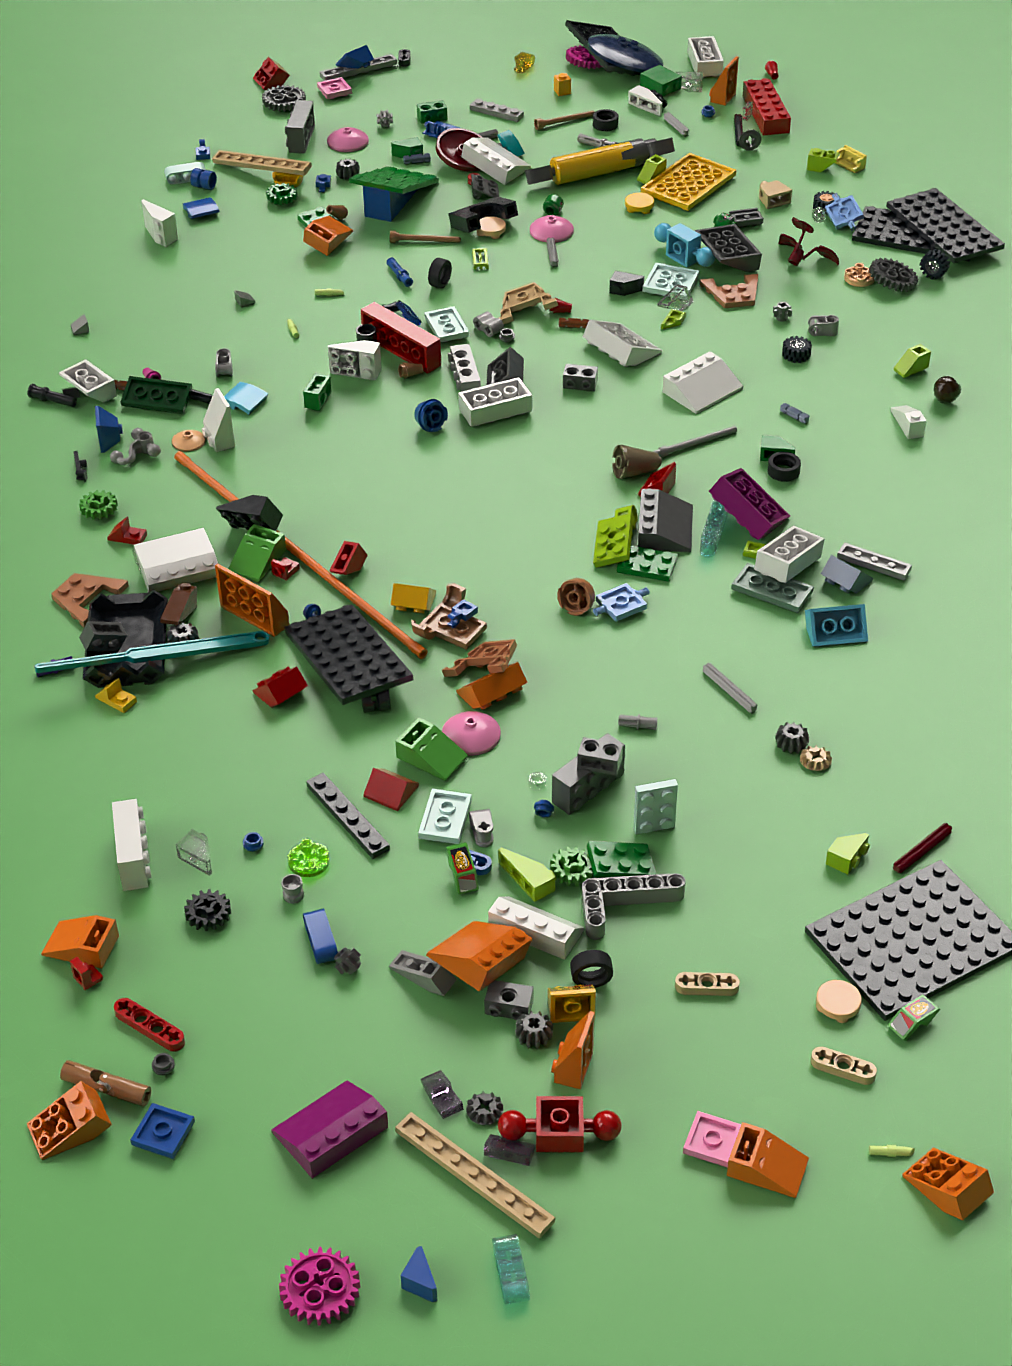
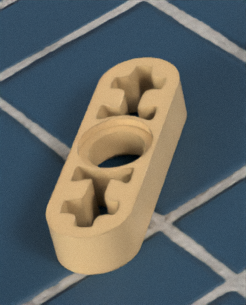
[675,972,740,996]
[811,1047,877,1085]

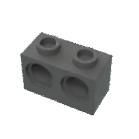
[563,364,598,391]
[79,621,127,652]
[577,737,623,775]

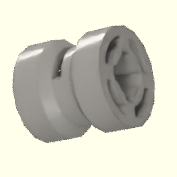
[281,874,304,904]

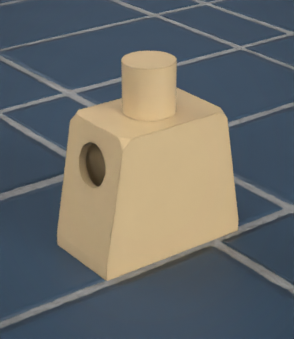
[759,180,792,209]

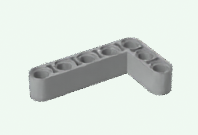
[582,873,685,940]

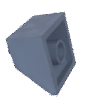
[821,555,873,594]

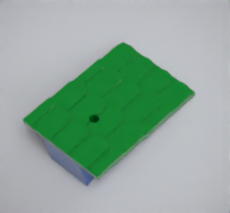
[349,166,439,222]

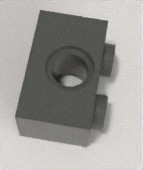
[484,980,534,1020]

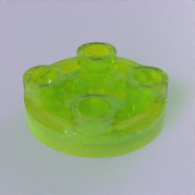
[287,838,330,877]

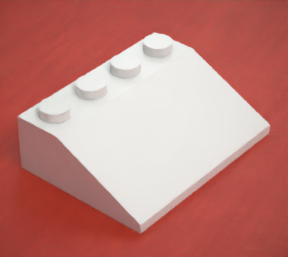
[461,137,531,185]
[582,320,663,367]
[662,352,743,414]
[134,528,218,592]

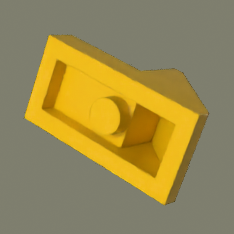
[95,678,137,713]

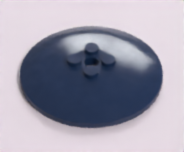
[587,34,663,72]

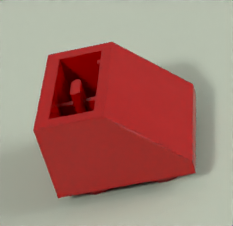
[253,57,290,90]
[252,666,308,707]

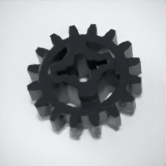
[184,889,231,931]

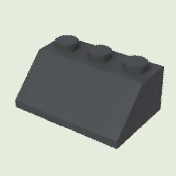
[487,347,524,385]

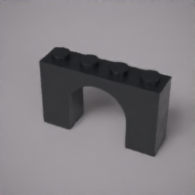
[448,196,518,233]

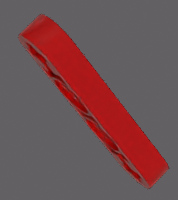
[114,998,185,1051]

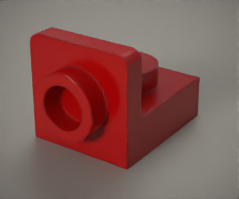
[271,557,300,581]
[70,957,103,991]

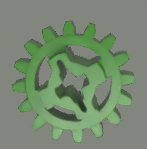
[79,490,118,520]
[550,846,594,887]

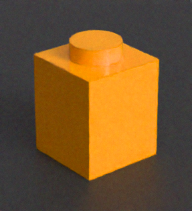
[554,73,571,96]

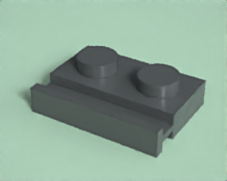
[729,208,764,227]

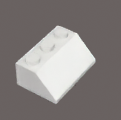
[59,360,117,403]

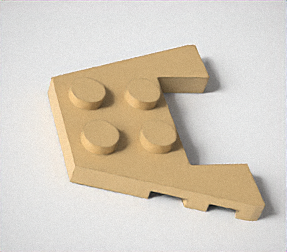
[499,282,558,324]

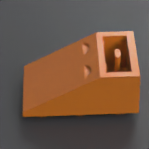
[303,216,353,256]
[41,915,119,969]
[26,1081,112,1160]
[727,1122,809,1198]
[902,1147,994,1220]

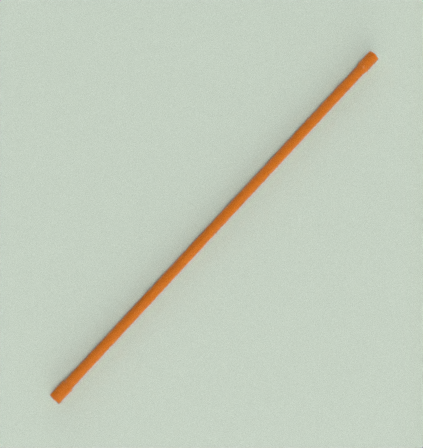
[174,451,428,659]

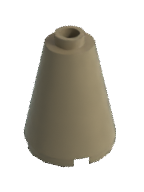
[612,445,662,479]

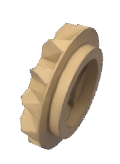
[800,745,832,771]

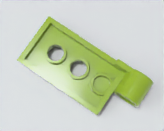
[593,505,638,568]

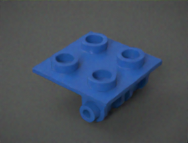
[422,121,460,138]

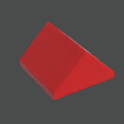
[637,462,676,497]
[363,768,419,811]

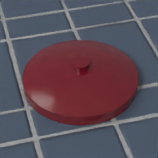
[435,128,483,172]

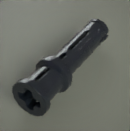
[27,383,77,407]

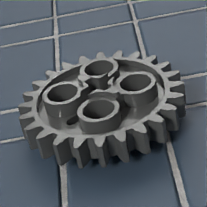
[262,85,306,112]
[869,258,918,292]

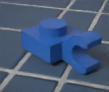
[196,139,210,160]
[316,174,331,192]
[447,599,478,628]

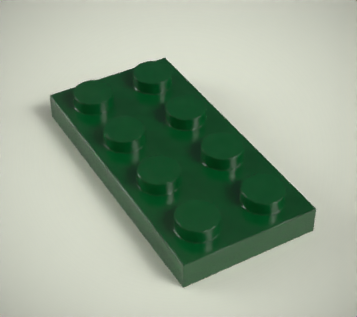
[120,376,193,414]

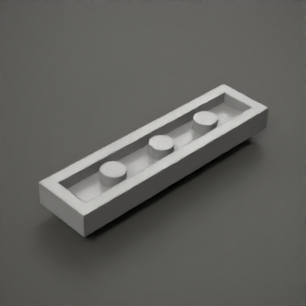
[470,99,524,122]
[837,543,912,580]

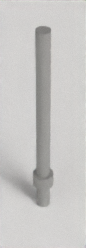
[652,426,737,457]

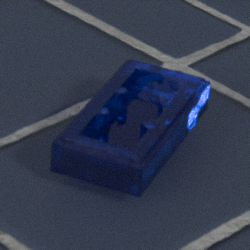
[395,300,422,326]

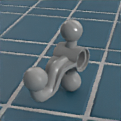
[110,428,161,465]

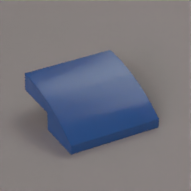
[183,197,220,218]

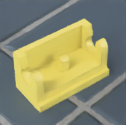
[835,145,867,173]

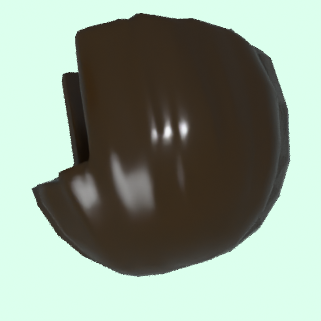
[933,376,961,403]

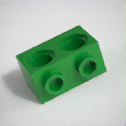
[417,100,448,124]
[303,373,332,411]

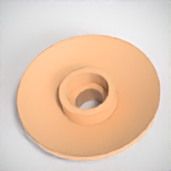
[172,430,205,452]

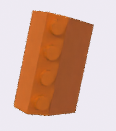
[215,563,289,637]
[426,921,533,992]

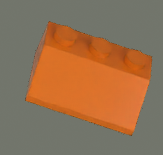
[456,662,528,710]

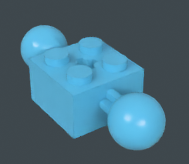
[654,223,716,267]

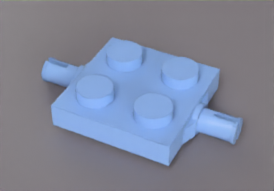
[825,193,864,231]
[593,583,650,622]

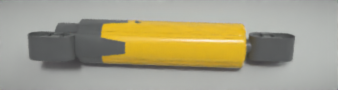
[525,137,675,185]

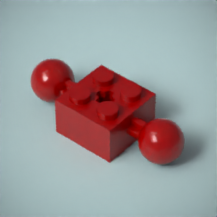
[498,1096,622,1152]

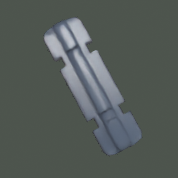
[403,153,431,164]
[780,403,810,424]

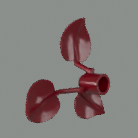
[778,217,839,266]

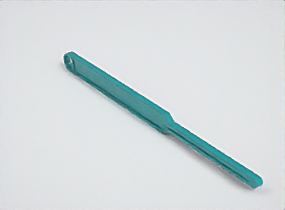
[35,631,270,673]

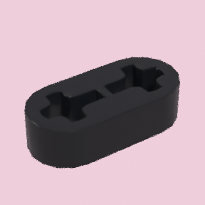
[398,49,411,67]

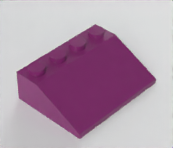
[709,468,790,540]
[271,1080,388,1179]

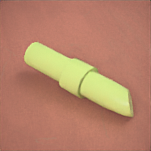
[315,289,344,296]
[287,319,299,338]
[869,1145,915,1157]

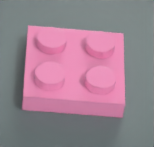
[317,77,352,99]
[683,1111,741,1167]

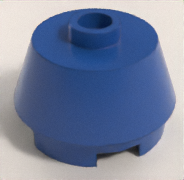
[414,399,448,432]

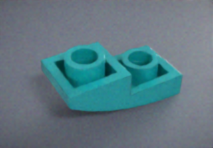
[497,130,525,157]

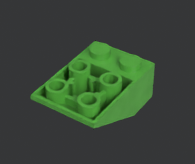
[228,524,286,582]
[395,717,468,781]

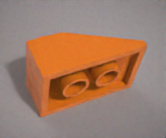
[709,56,739,106]
[551,1011,595,1090]

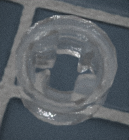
[812,207,826,222]
[528,772,546,791]

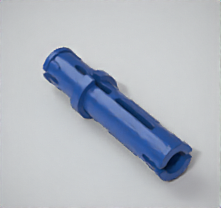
[386,257,413,287]

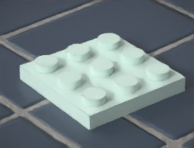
[642,263,700,300]

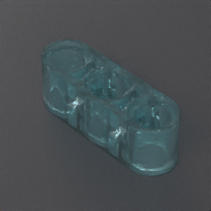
[492,1234,530,1304]

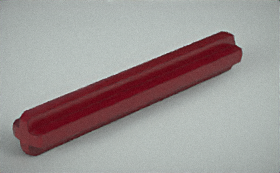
[893,823,952,873]

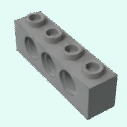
[448,344,481,392]

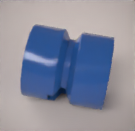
[190,168,217,190]

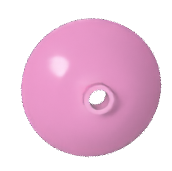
[327,127,369,152]
[530,215,574,243]
[442,711,501,756]

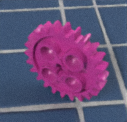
[566,45,602,69]
[279,1247,361,1326]

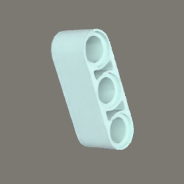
[164,162,206,184]

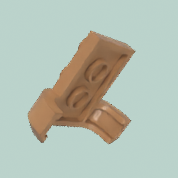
[411,583,487,649]

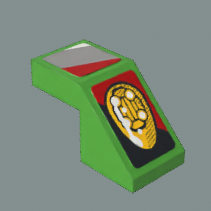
[446,842,479,895]
[887,995,940,1041]

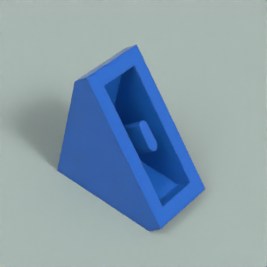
[400,1246,437,1302]

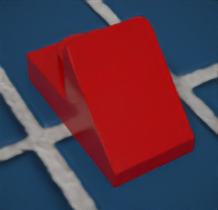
[107,516,147,545]

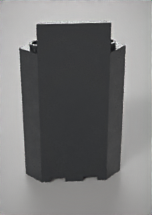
[83,590,168,688]

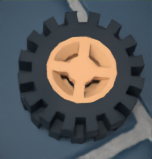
[813,191,840,215]

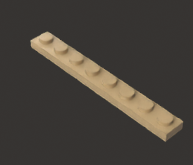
[212,150,312,176]
[395,1112,555,1239]

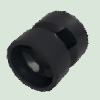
[356,324,377,342]
[361,689,391,713]

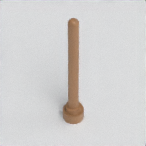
[534,110,595,130]
[390,230,461,243]

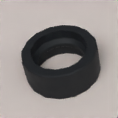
[593,109,619,131]
[428,258,452,288]
[768,452,801,482]
[570,949,613,988]

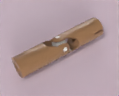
[60,1060,152,1107]

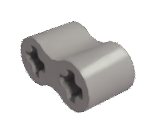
[473,311,504,337]

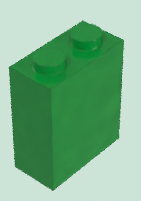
[640,65,682,96]

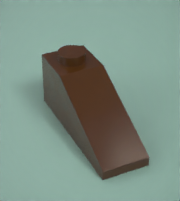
[160,583,197,625]

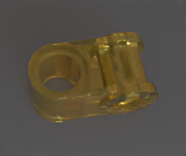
[514,52,535,73]

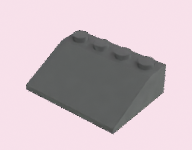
[695,224,762,272]
[638,488,693,552]

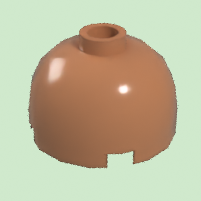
[557,577,595,616]

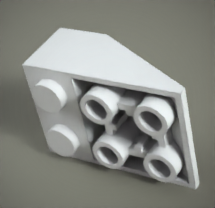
[328,340,382,380]

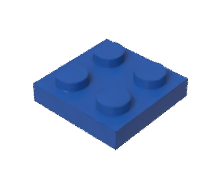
[130,1103,195,1159]

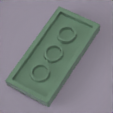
[731,563,814,613]

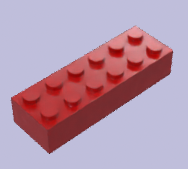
[742,78,791,136]
[361,302,441,374]

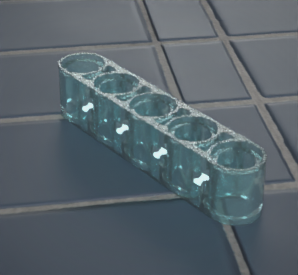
[700,499,728,557]

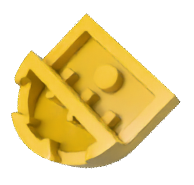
[272,172,303,187]

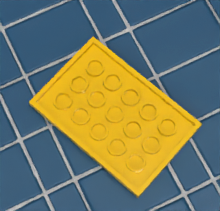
[640,153,737,211]

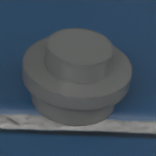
[499,328,515,342]
[152,1053,175,1075]

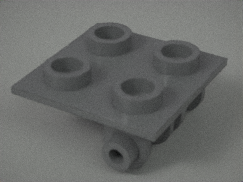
[471,174,499,199]

